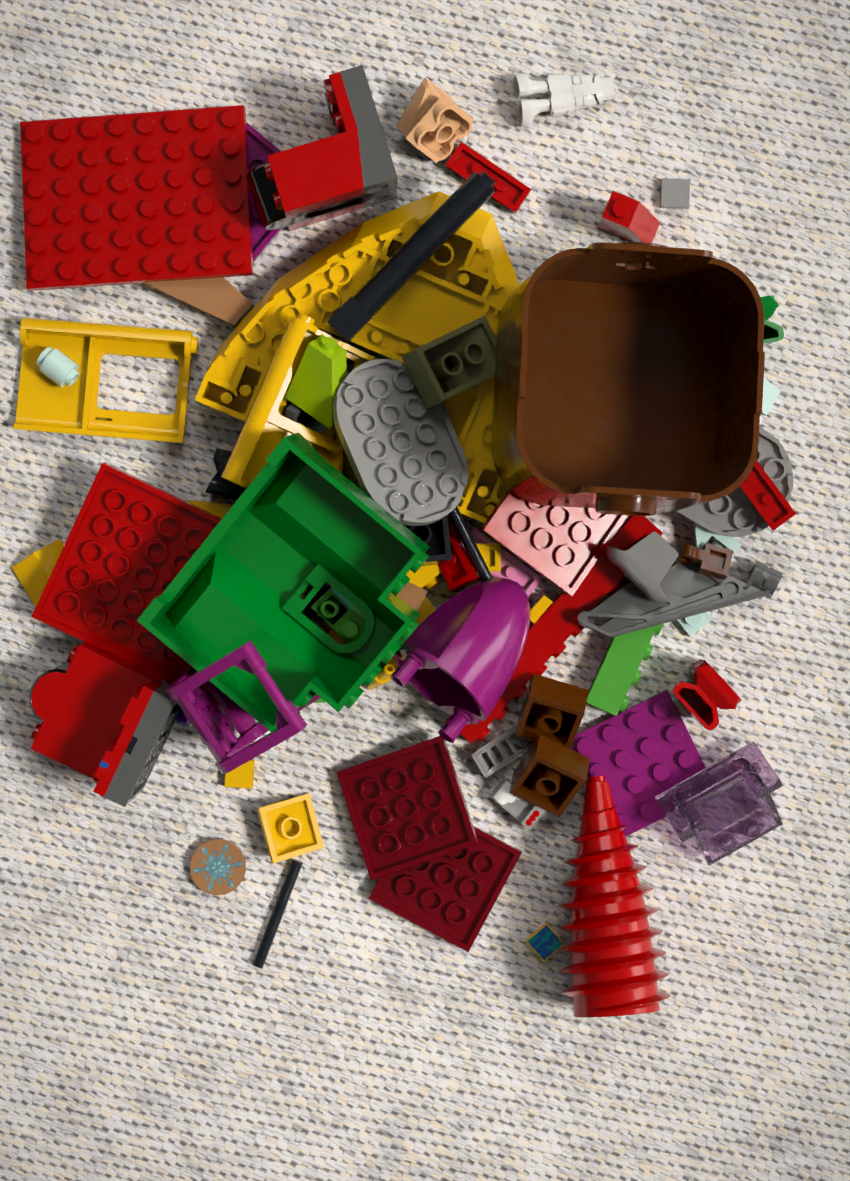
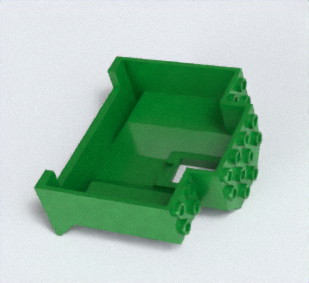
[137,432,430,732]

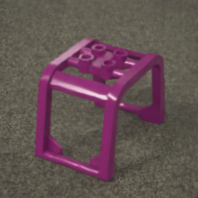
[166,640,320,774]

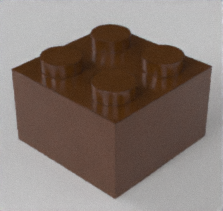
[515,674,589,749]
[509,734,590,817]

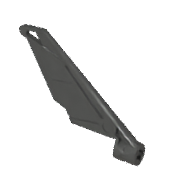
[577,561,783,638]

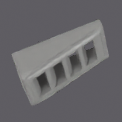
[470,725,532,778]

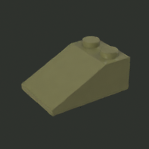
[402,315,497,409]

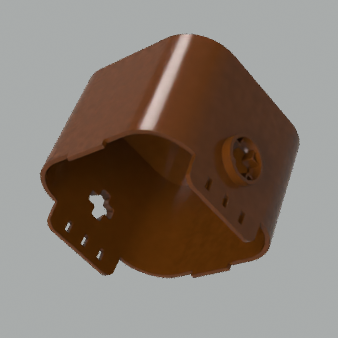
[491,242,765,516]

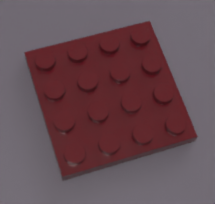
[336,736,479,880]
[368,825,522,952]

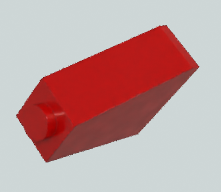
[597,191,660,243]

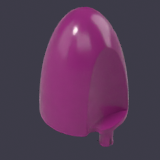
[390,578,531,743]

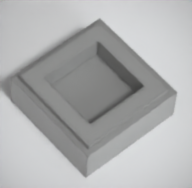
[660,178,690,209]

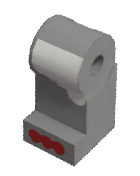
[490,778,545,831]

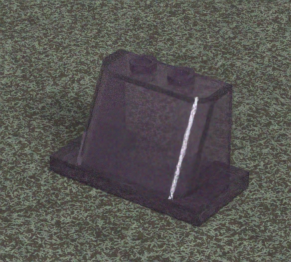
[655,741,783,866]

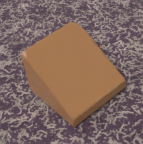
[397,582,427,612]

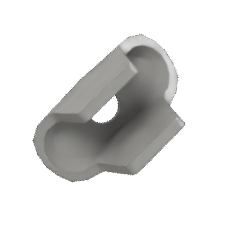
[606,532,678,604]

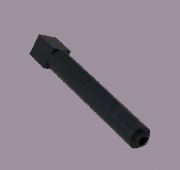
[327,171,495,342]

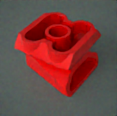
[673,659,742,730]

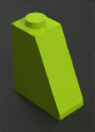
[285,334,347,430]

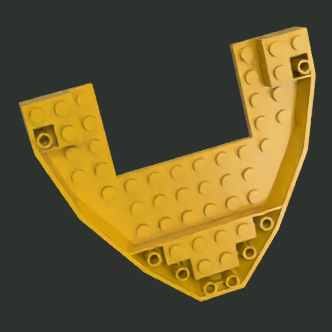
[195,191,520,523]

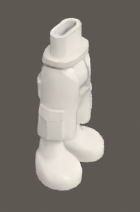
[514,73,615,127]

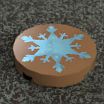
[190,839,246,895]

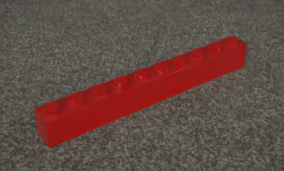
[446,516,663,744]

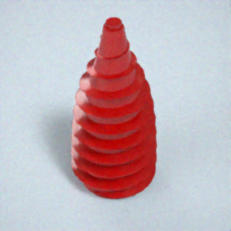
[557,776,671,1017]

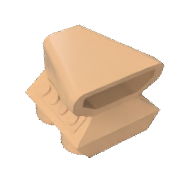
[396,77,474,163]

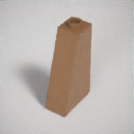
[143,278,255,328]

